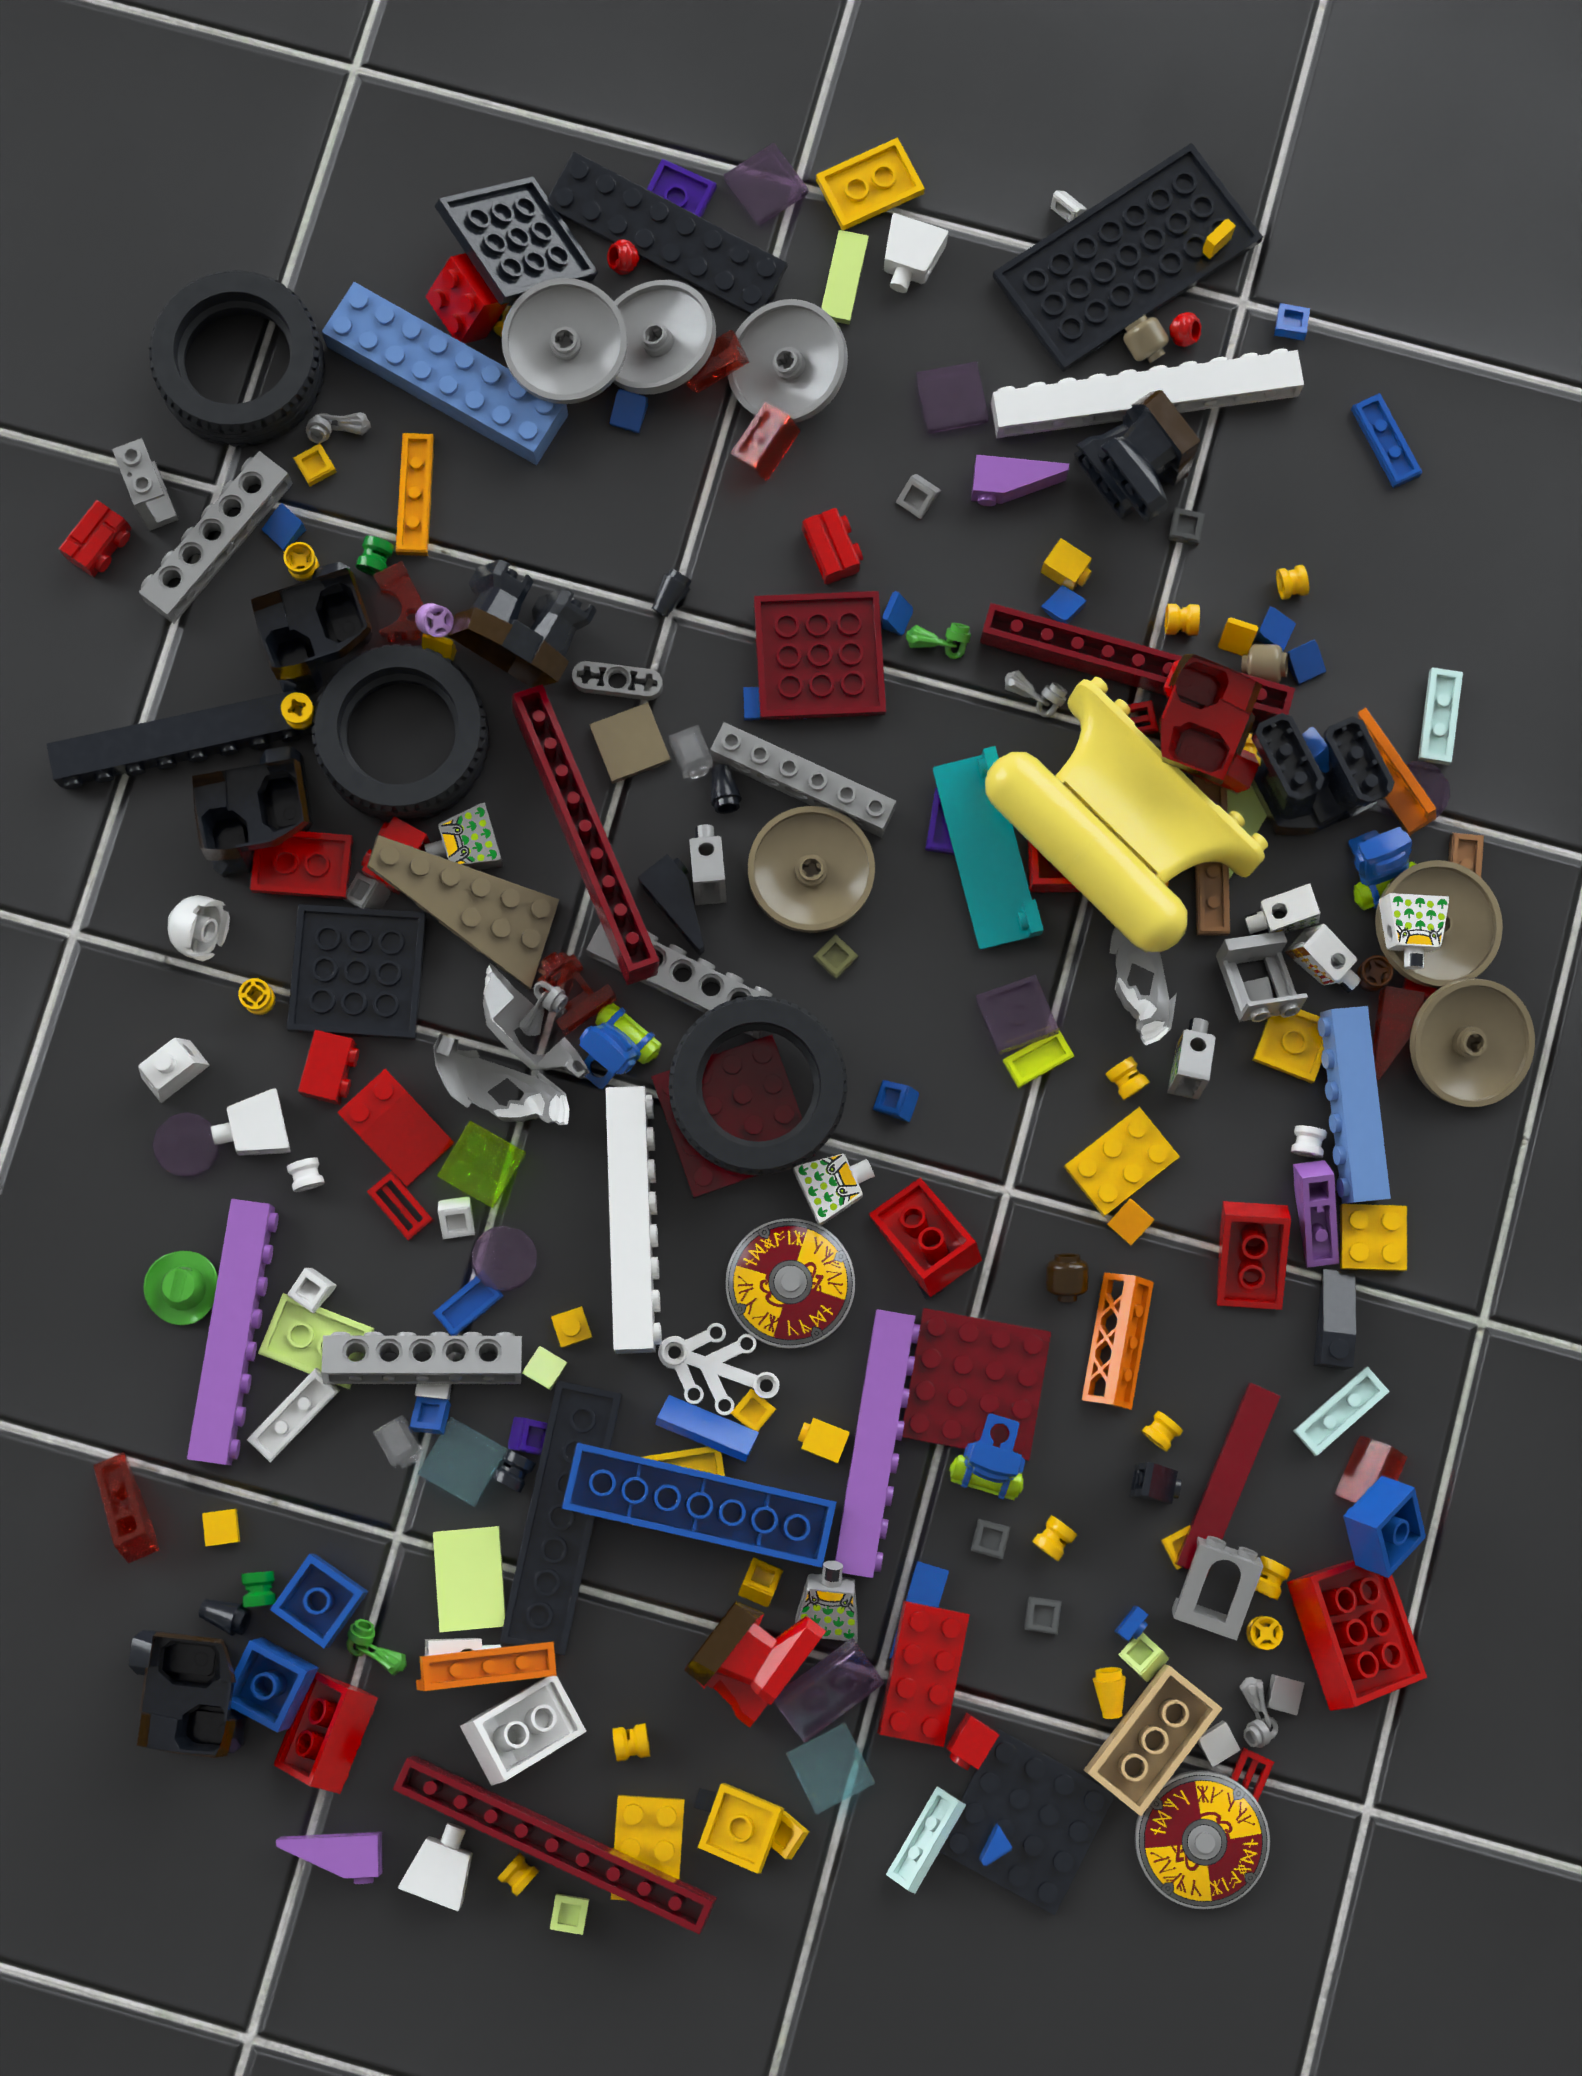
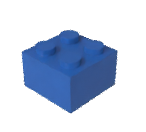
[1343,1476,1426,1578]
[270,1554,368,1648]
[231,1637,319,1733]

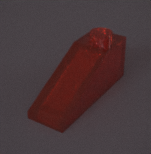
[1372,986,1425,1082]
[93,1452,159,1563]

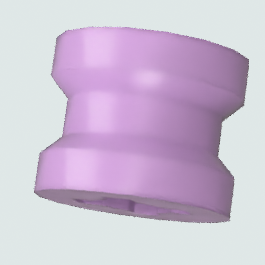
[415,603,454,637]

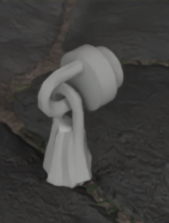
[306,412,371,443]
[1005,670,1068,717]
[519,981,569,1036]
[1239,1677,1278,1748]

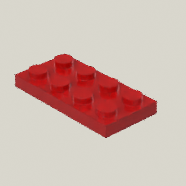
[877,1601,970,1747]

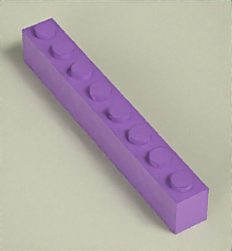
[187,1199,279,1466]
[835,1309,920,1578]

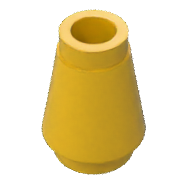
[1093,1667,1126,1719]

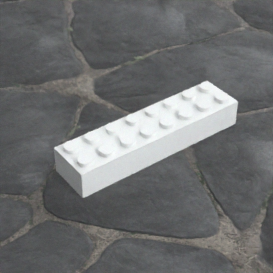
[606,1086,662,1354]

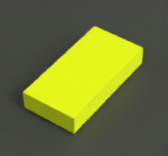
[1003,1029,1074,1088]

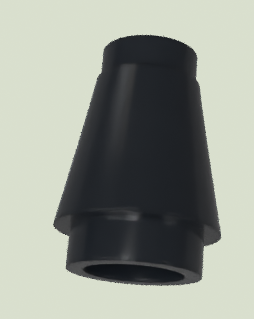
[651,568,692,617]
[711,764,742,814]
[199,1599,251,1636]

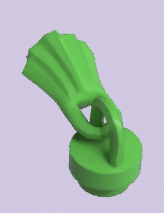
[906,622,971,659]
[347,1619,407,1675]

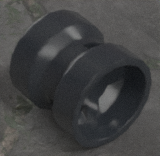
[492,1448,536,1493]

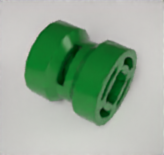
[355,536,395,578]
[241,1571,276,1607]

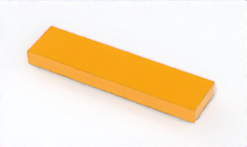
[396,433,435,556]

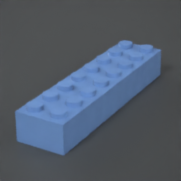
[321,282,568,466]

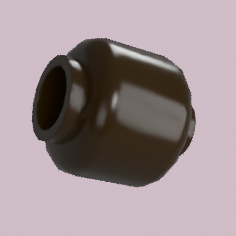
[1046,1253,1089,1302]

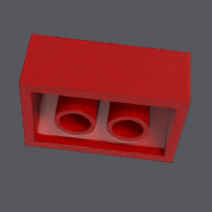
[273,1672,378,1794]

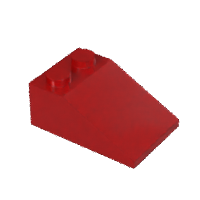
[337,1069,455,1187]
[869,1177,982,1297]
[1217,1201,1291,1310]

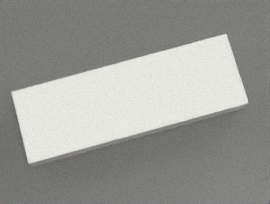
[247,1368,340,1462]

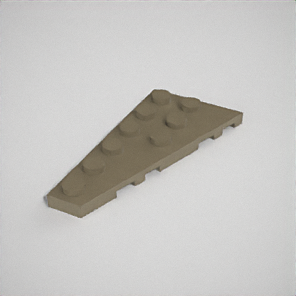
[367,835,559,990]

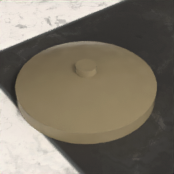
[748,806,875,933]
[1375,860,1503,988]
[1410,978,1535,1107]

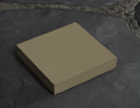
[589,702,671,784]

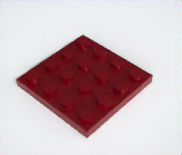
[754,591,886,720]
[651,1034,815,1198]
[902,1308,1051,1461]

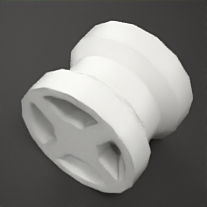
[1291,1125,1327,1158]
[287,1157,325,1192]

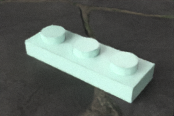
[1418,667,1463,765]
[1293,1367,1390,1456]
[886,1786,966,1894]

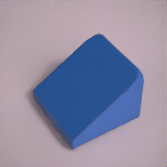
[610,389,648,433]
[262,503,306,551]
[1041,585,1087,624]
[881,591,913,636]
[1255,606,1296,651]
[1287,639,1326,685]
[1302,727,1329,773]
[873,1080,919,1122]
[979,1823,1013,1866]

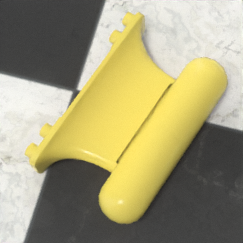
[985,677,1268,952]

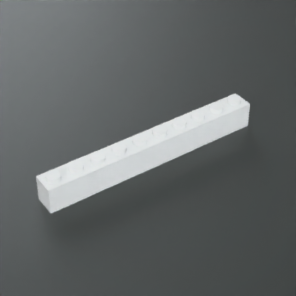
[991,349,1304,438]

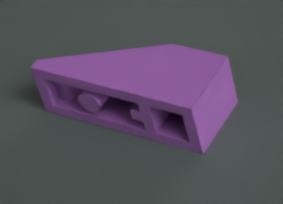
[971,455,1069,506]
[1293,1160,1339,1268]
[276,1832,383,1884]

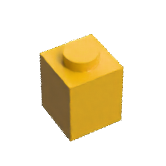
[1041,538,1092,591]
[798,1418,850,1464]

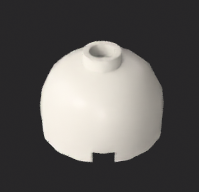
[168,895,230,961]

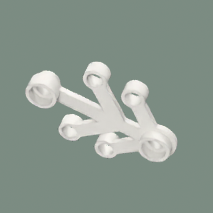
[658,1323,779,1416]

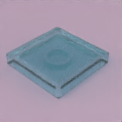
[418,1417,507,1507]
[786,1722,875,1815]

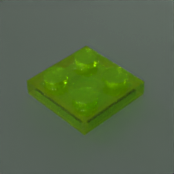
[437,1121,526,1209]

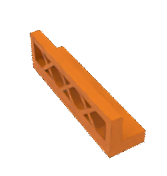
[1358,707,1436,836]
[1082,1272,1154,1410]
[416,1642,557,1691]

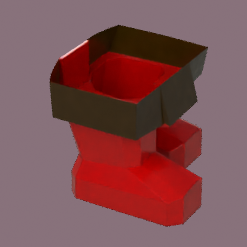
[1159,654,1263,794]
[684,1600,826,1728]

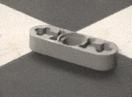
[572,661,663,701]

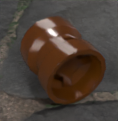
[1356,955,1394,992]

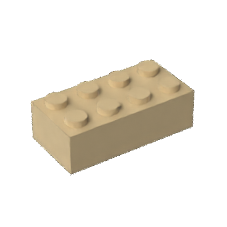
[1084,1664,1223,1816]

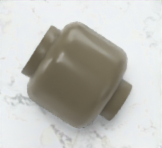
[1123,314,1169,363]
[1241,644,1288,683]

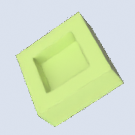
[550,1893,590,1935]

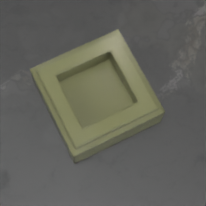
[813,934,858,980]

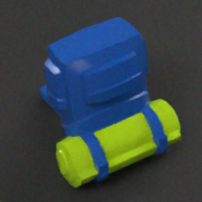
[1348,827,1416,911]
[579,1003,662,1089]
[949,1414,1025,1500]

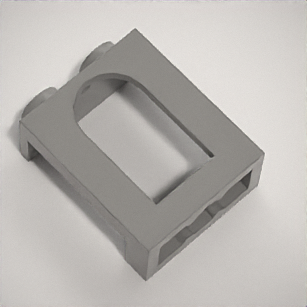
[112,438,179,531]
[1216,931,1308,1022]
[1172,1536,1263,1641]

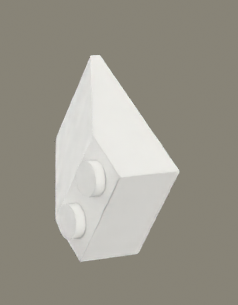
[460,1676,586,1786]

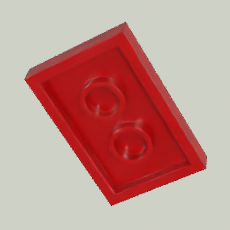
[250,831,353,900]

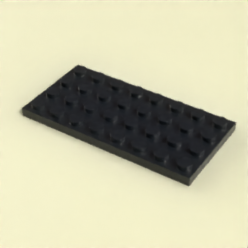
[993,143,1263,372]

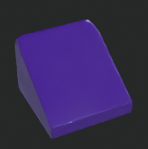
[508,1417,548,1455]

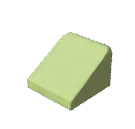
[522,1346,568,1390]
[1118,1632,1169,1682]

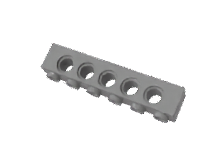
[139,451,293,624]
[710,722,896,838]
[586,922,773,1039]
[321,1332,522,1384]

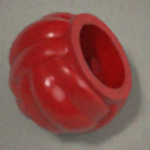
[607,239,640,275]
[1169,312,1201,347]

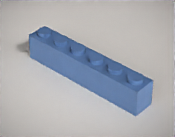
[1318,1006,1391,1204]

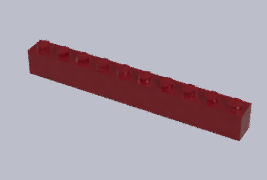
[980,603,1295,722]
[512,684,660,986]
[393,1756,717,1934]

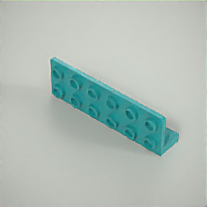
[933,746,1044,950]

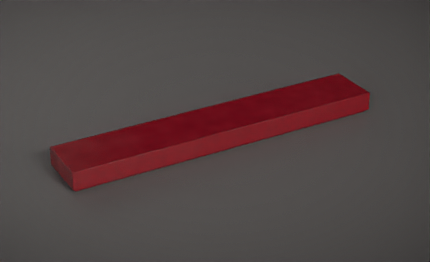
[1175,1383,1281,1578]

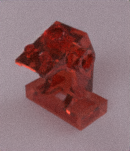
[374,561,424,642]
[537,952,617,1036]

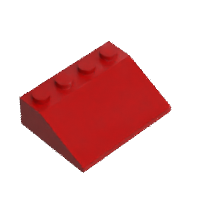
[1287,1559,1427,1711]

